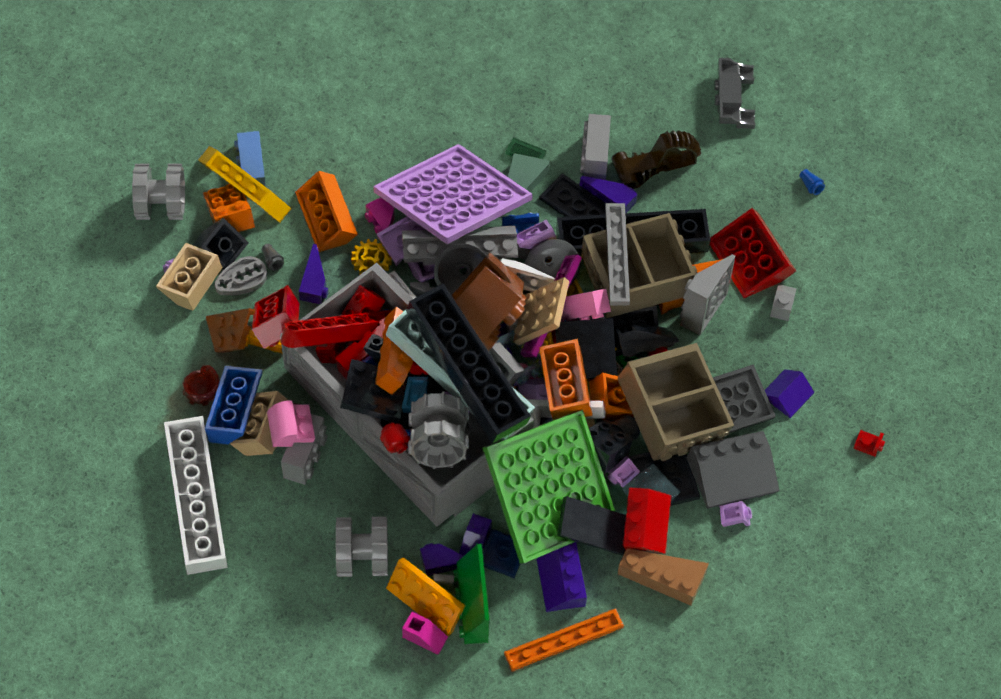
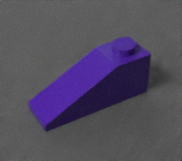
[579,176,637,213]
[299,244,329,304]

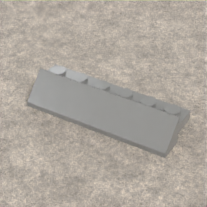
[402,226,518,265]

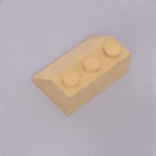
[156,243,222,311]

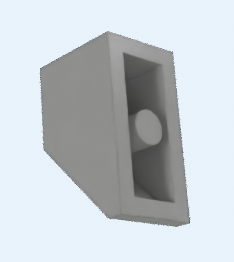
[770,284,796,321]

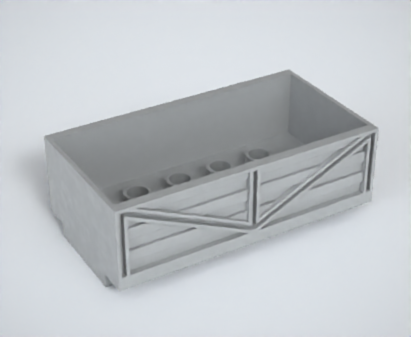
[280,263,534,527]

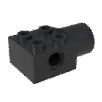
[589,415,640,474]

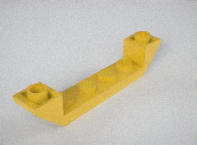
[198,146,292,223]

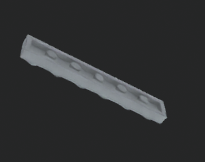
[605,203,630,306]

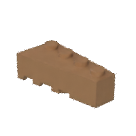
[618,548,709,606]

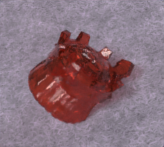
[182,365,220,406]

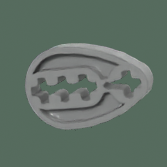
[215,256,267,296]

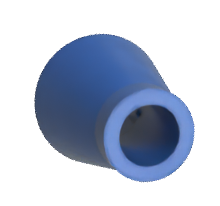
[799,169,825,195]

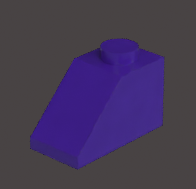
[459,513,492,556]
[420,543,463,576]

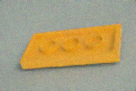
[386,557,465,636]

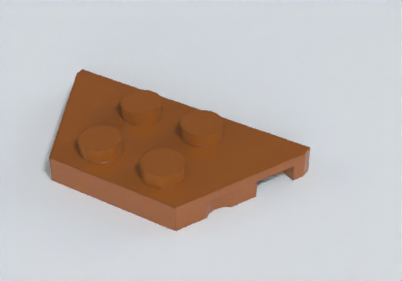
[206,308,255,353]

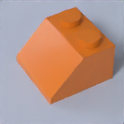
[589,373,634,420]

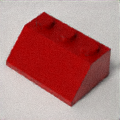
[623,487,671,554]

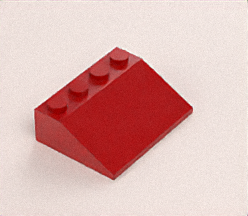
[710,208,796,298]

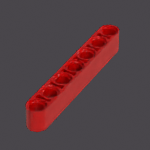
[280,310,391,348]

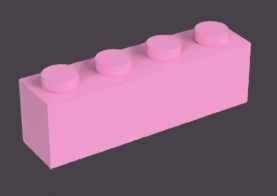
[560,289,611,322]

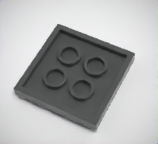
[713,365,776,434]

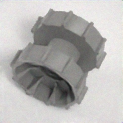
[132,164,185,220]
[408,392,469,469]
[336,517,388,577]

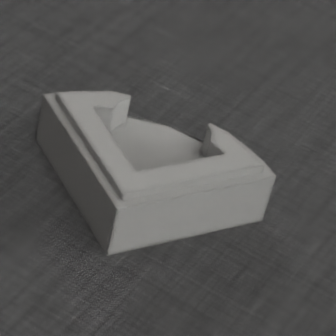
[432,574,454,586]

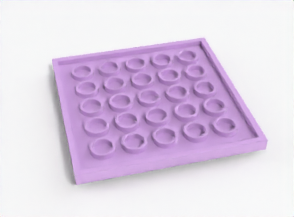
[374,144,532,244]

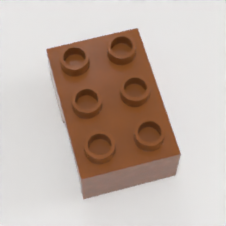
[451,252,527,351]

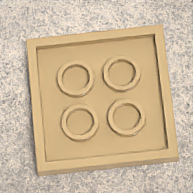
[513,277,569,345]

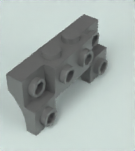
[714,58,755,129]

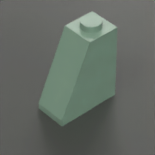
[508,153,550,193]

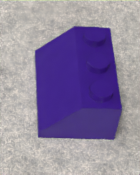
[536,542,587,612]

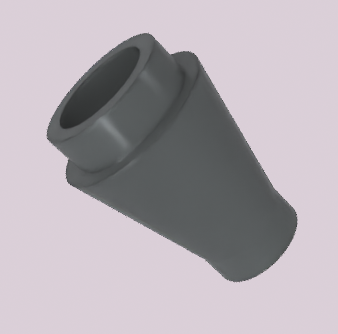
[261,244,284,271]

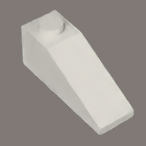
[501,258,555,292]

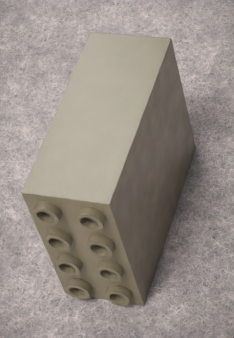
[581,213,697,318]
[617,343,734,461]

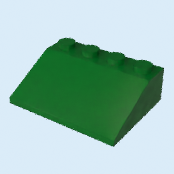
[453,544,489,644]

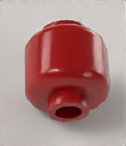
[380,423,410,454]

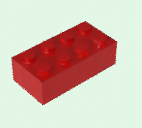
[252,285,300,348]

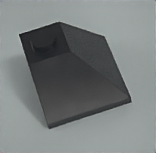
[192,218,249,270]

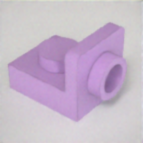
[607,456,640,488]
[720,501,752,527]

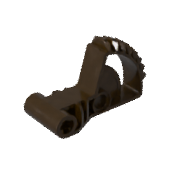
[611,130,702,189]

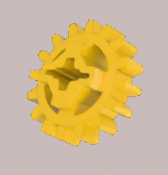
[351,239,392,275]

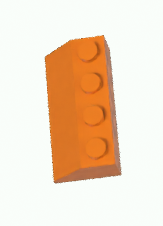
[295,171,358,252]

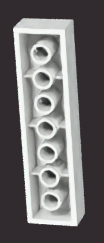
[164,416,228,575]

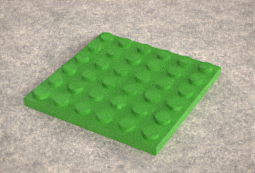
[483,410,615,564]

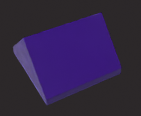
[765,369,814,419]

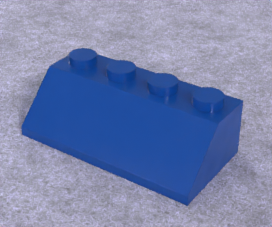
[205,366,263,444]

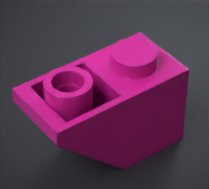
[364,197,395,234]
[402,612,448,655]

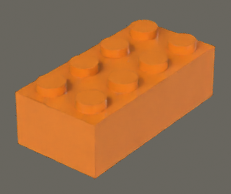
[539,339,593,420]

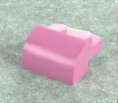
[267,400,315,447]

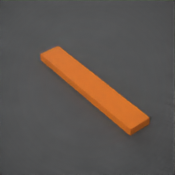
[504,608,624,672]

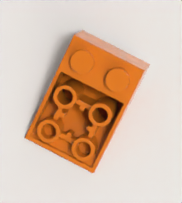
[203,184,255,232]

